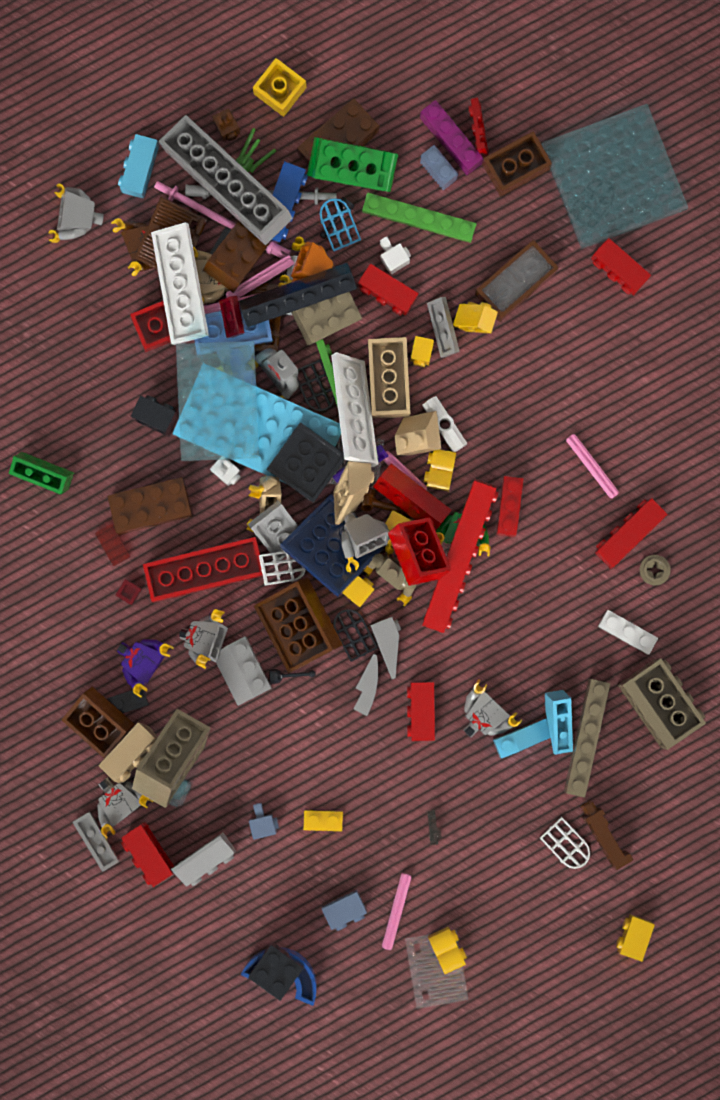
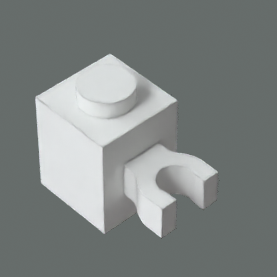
[380,236,411,275]
[210,456,241,486]

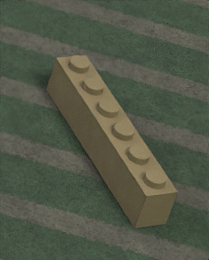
[564,679,610,798]

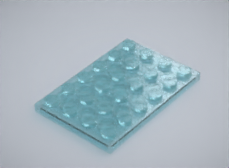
[176,341,259,461]

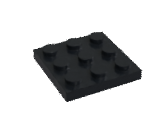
[266,422,345,503]

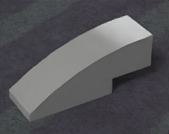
[354,654,378,716]

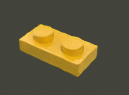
[303,810,343,831]

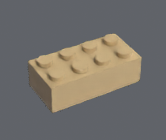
[368,337,410,419]

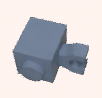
[249,802,279,840]

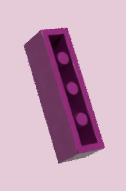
[420,100,483,176]

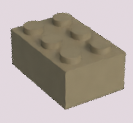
[291,292,362,345]

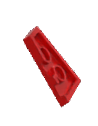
[469,97,489,158]

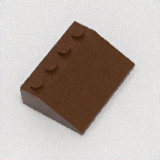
[254,577,343,674]

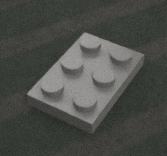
[248,500,298,561]

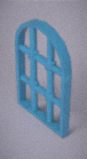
[319,198,361,252]

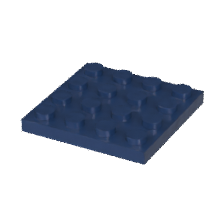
[280,494,386,597]

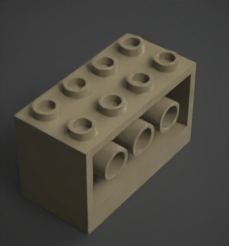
[617,658,706,750]
[132,709,211,808]

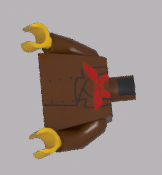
[111,218,153,276]

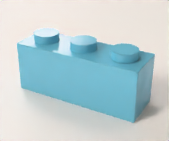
[118,134,160,199]

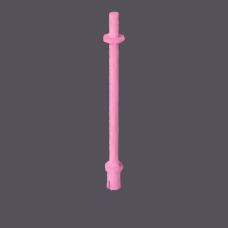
[154,181,291,259]

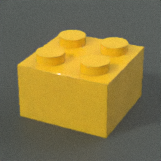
[253,58,307,117]

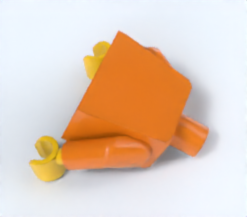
[278,236,333,287]

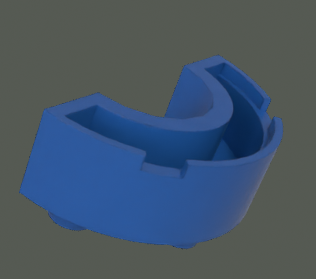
[241,947,317,1006]

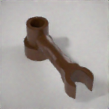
[361,488,407,517]

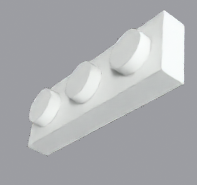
[598,610,658,655]

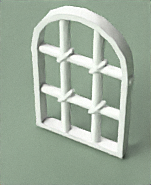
[259,551,306,586]
[540,817,590,869]

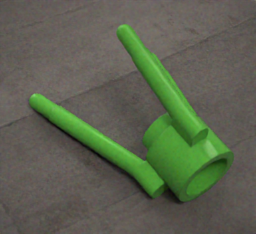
[236,128,276,173]

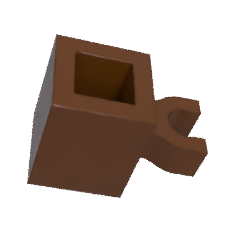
[212,108,240,142]

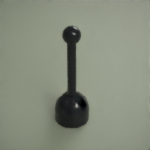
[320,197,354,239]
[269,669,316,685]

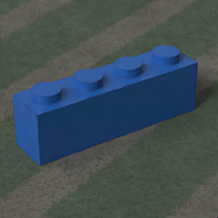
[272,161,308,242]

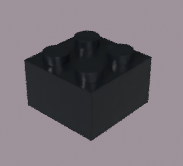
[131,395,179,437]
[248,942,304,1001]

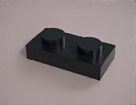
[106,689,149,713]

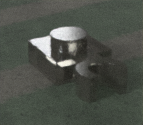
[427,810,442,845]

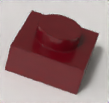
[115,579,142,605]

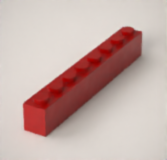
[422,479,499,633]

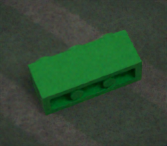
[8,452,74,495]

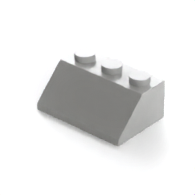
[216,637,272,706]
[171,832,236,887]

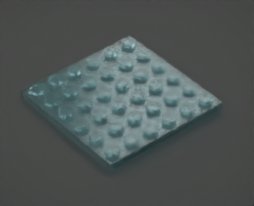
[541,104,688,249]

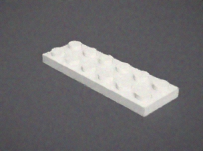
[151,222,209,345]
[331,352,378,467]

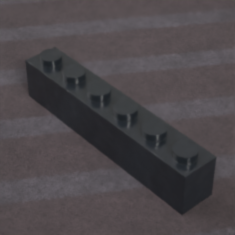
[238,263,357,327]

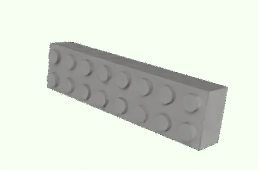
[159,115,293,245]

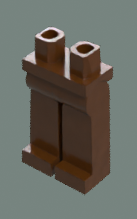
[580,800,634,870]

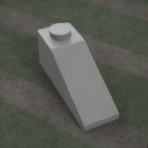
[370,617,401,679]

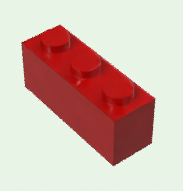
[591,238,651,296]
[358,263,419,316]
[496,476,524,537]
[407,682,435,741]

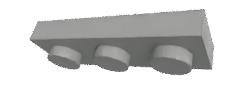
[427,297,460,358]
[73,812,120,872]

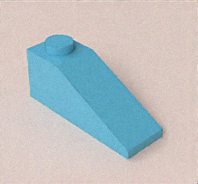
[545,690,573,755]
[493,718,551,759]

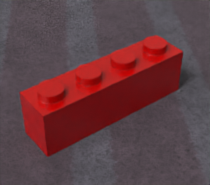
[373,463,452,531]
[595,498,668,569]

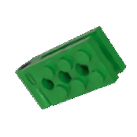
[307,137,399,192]

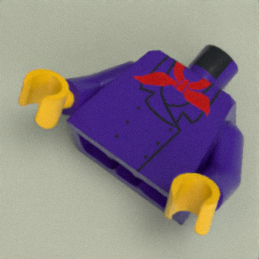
[117,639,174,698]

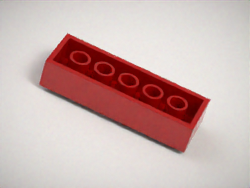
[143,537,263,603]

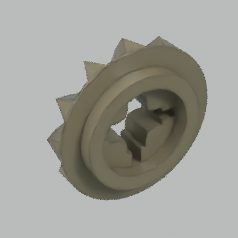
[639,555,670,586]

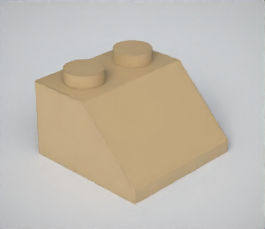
[395,411,441,455]

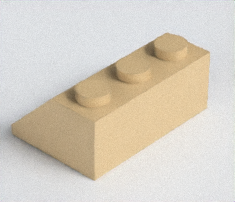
[333,461,374,525]
[99,722,158,783]

